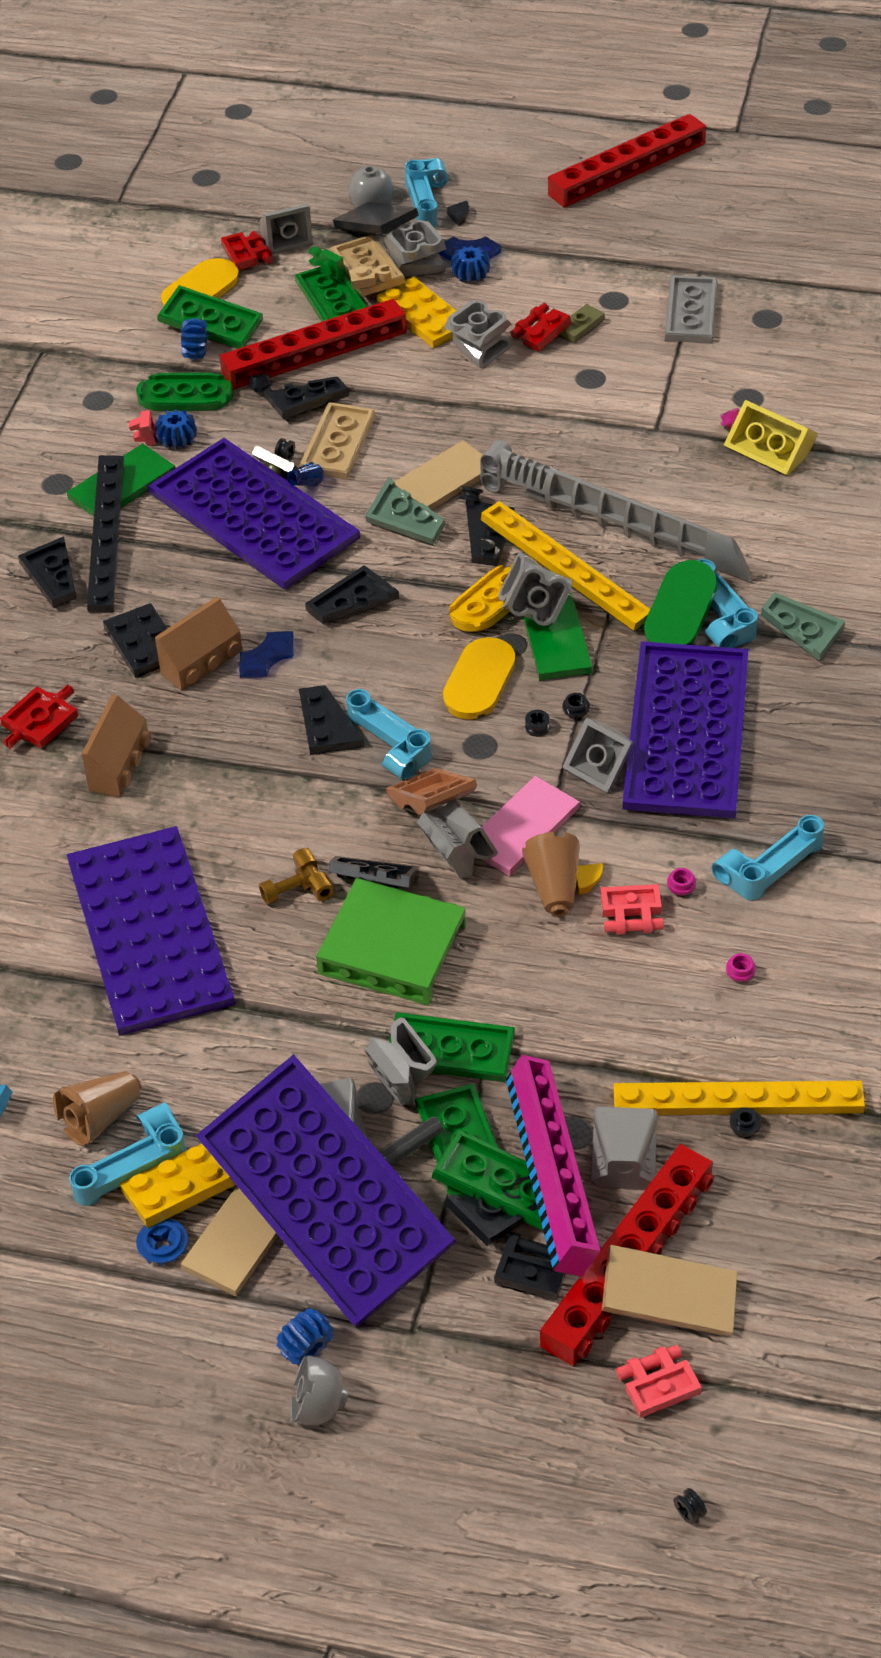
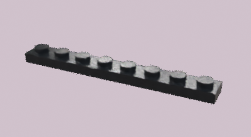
[87,455,124,612]

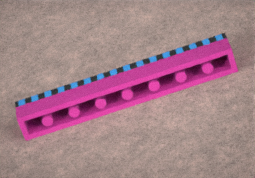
[506,1055,600,1276]

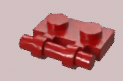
[221,231,273,270]
[510,302,572,352]

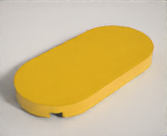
[161,258,238,307]
[449,563,513,631]
[443,637,515,720]

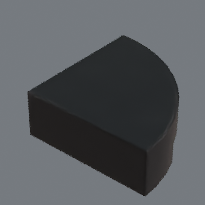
[447,200,469,225]

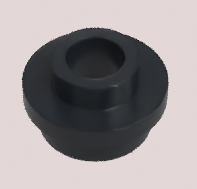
[248,374,272,392]
[562,692,590,718]
[730,1108,761,1138]

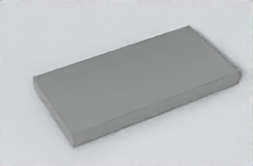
[665,275,717,343]

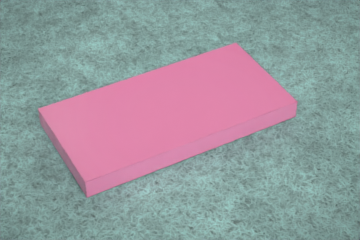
[481,776,580,876]

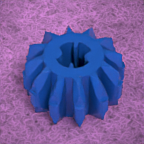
[451,245,490,283]
[181,318,207,360]
[155,409,197,450]
[276,1308,333,1366]

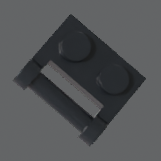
[494,1232,566,1300]

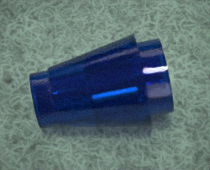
[287,462,324,487]

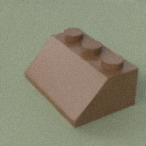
[155,597,242,691]
[82,694,151,797]

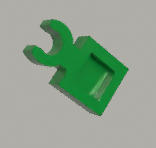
[308,246,344,281]

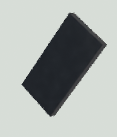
[332,202,419,234]

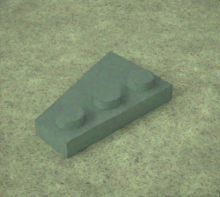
[365,477,445,545]
[761,592,845,661]

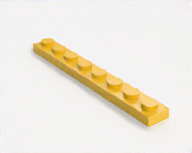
[481,501,650,631]
[613,1081,865,1115]

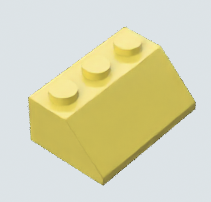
[724,400,818,475]

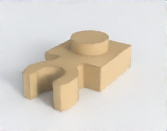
[349,264,392,290]

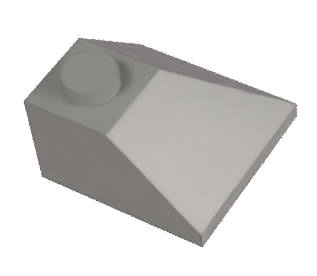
[259,204,313,254]
[562,718,633,793]

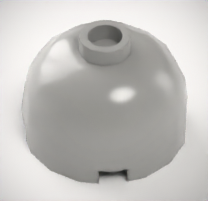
[349,166,394,207]
[290,1355,348,1426]

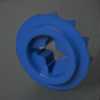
[136,1219,188,1266]

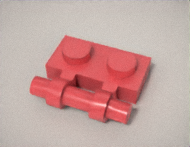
[600,884,664,935]
[615,1344,702,1418]

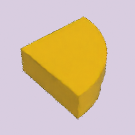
[576,863,603,895]

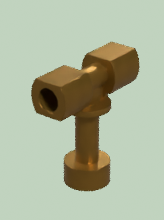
[259,848,334,905]

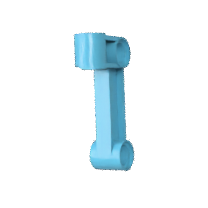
[405,158,449,227]
[697,559,758,648]
[346,689,432,781]
[711,815,824,900]
[69,1102,186,1206]

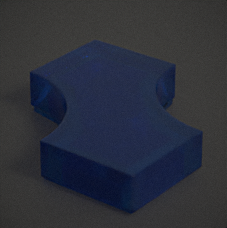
[438,236,502,261]
[239,631,294,678]

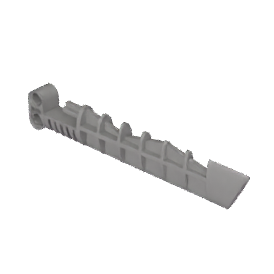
[480,440,752,582]

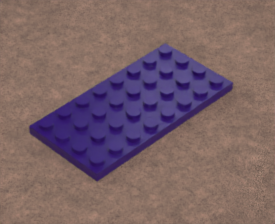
[149,438,360,590]
[622,641,749,818]
[66,826,235,1036]
[195,1054,456,1328]

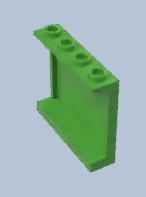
[316,878,466,1006]

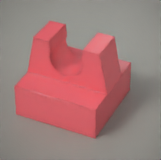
[129,410,157,446]

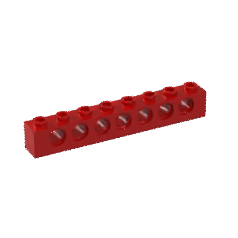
[548,113,706,208]
[219,298,407,390]
[540,1144,714,1366]

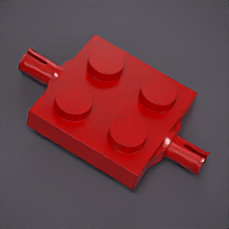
[0,684,78,749]

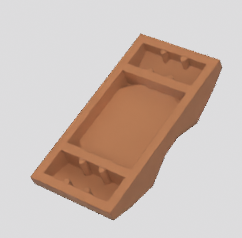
[386,768,477,815]

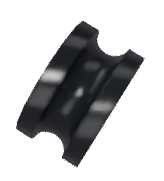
[274,438,296,462]
[459,486,483,502]
[525,709,550,737]
[673,1488,707,1525]

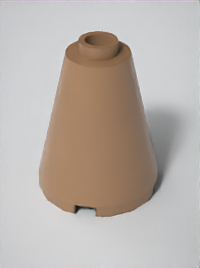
[522,832,580,917]
[53,1071,142,1146]

